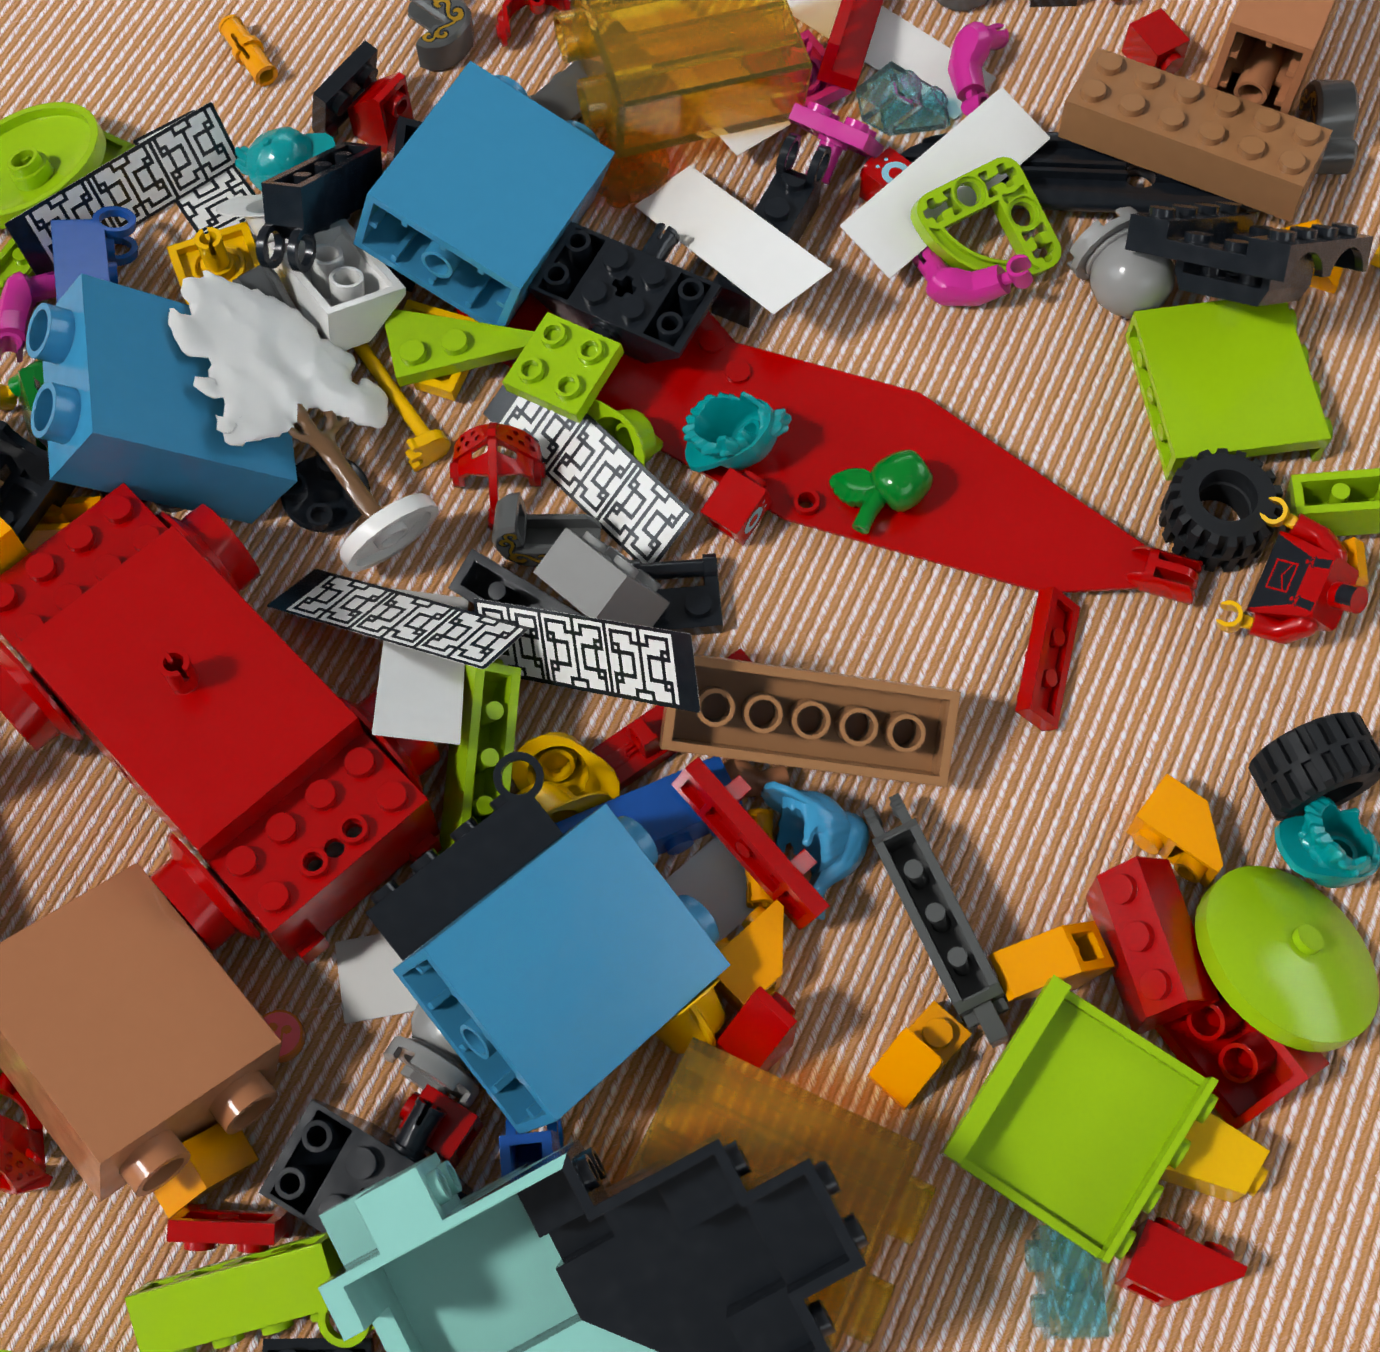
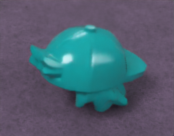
[235,126,336,191]
[682,391,792,472]
[1274,796,1380,888]

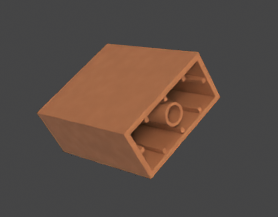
[1208,0,1335,114]
[0,862,282,1202]

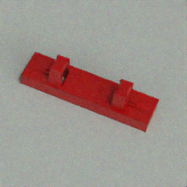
[592,648,752,791]
[671,757,830,931]

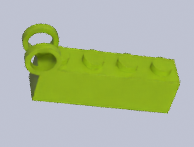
[1284,468,1380,536]
[438,658,521,855]
[125,1232,375,1352]

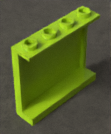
[1125,300,1333,481]
[940,975,1219,1264]

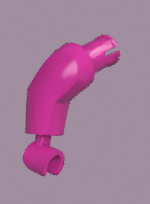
[948,21,1009,116]
[912,246,1033,306]
[0,271,56,363]

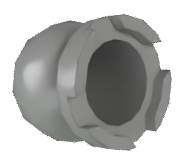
[1067,207,1175,319]
[383,1004,480,1110]

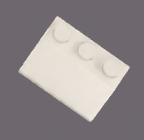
[268,219,406,351]

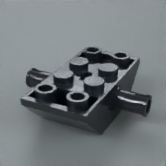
[528,221,722,364]
[259,1097,474,1233]

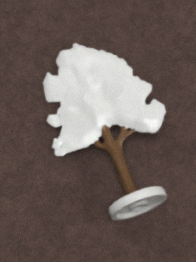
[168,270,438,572]

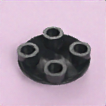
[281,454,370,533]

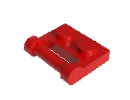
[167,1203,295,1253]

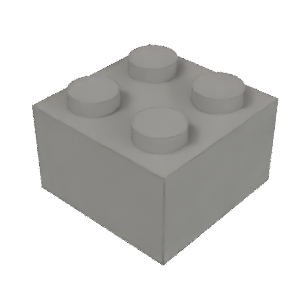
[533,527,670,627]

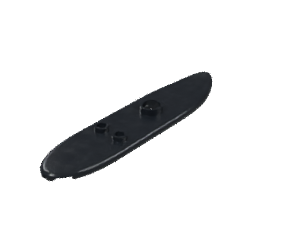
[901,132,1259,213]

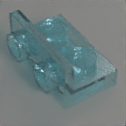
[1024,1225,1109,1341]

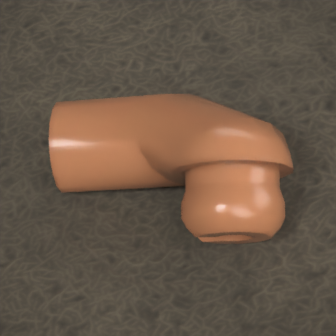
[722,758,790,798]

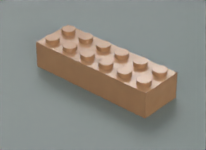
[1058,47,1333,222]
[659,654,961,787]

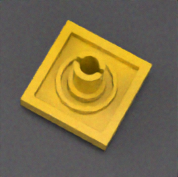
[167,221,260,305]

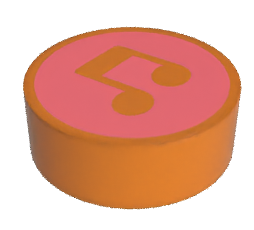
[262,1010,306,1063]

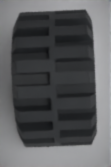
[1159,448,1283,572]
[1248,712,1380,821]

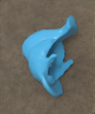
[761,781,870,920]

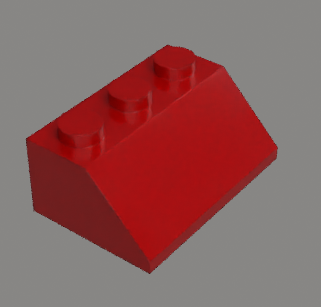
[1086,856,1220,1035]
[1155,988,1330,1130]

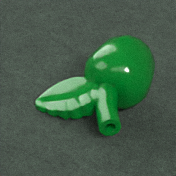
[829,449,933,534]

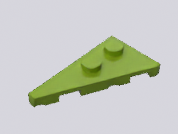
[384,309,535,387]

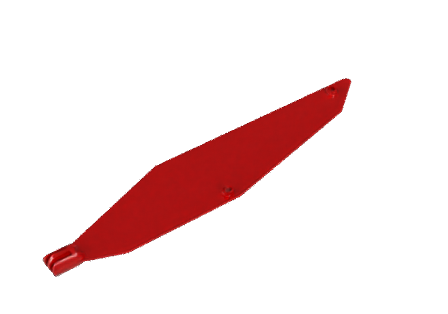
[453,293,1203,605]

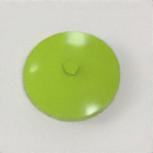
[0,102,106,229]
[1195,866,1379,1052]

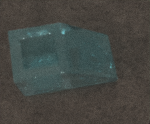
[856,61,951,136]

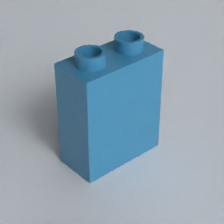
[353,61,615,327]
[26,273,297,524]
[392,804,731,1134]

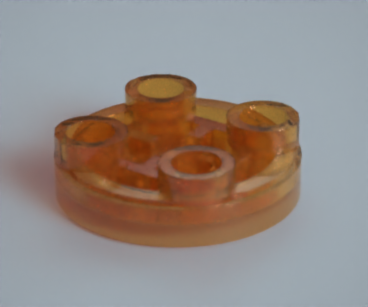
[598,129,670,208]

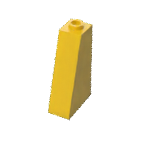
[1160,1113,1270,1203]

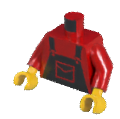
[1216,496,1368,644]

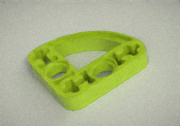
[910,157,1062,277]

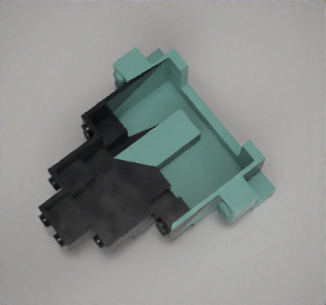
[318,1132,870,1352]

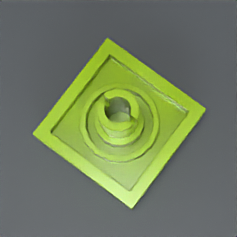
[502,312,624,424]

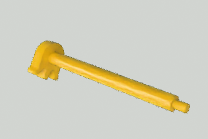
[353,343,451,472]

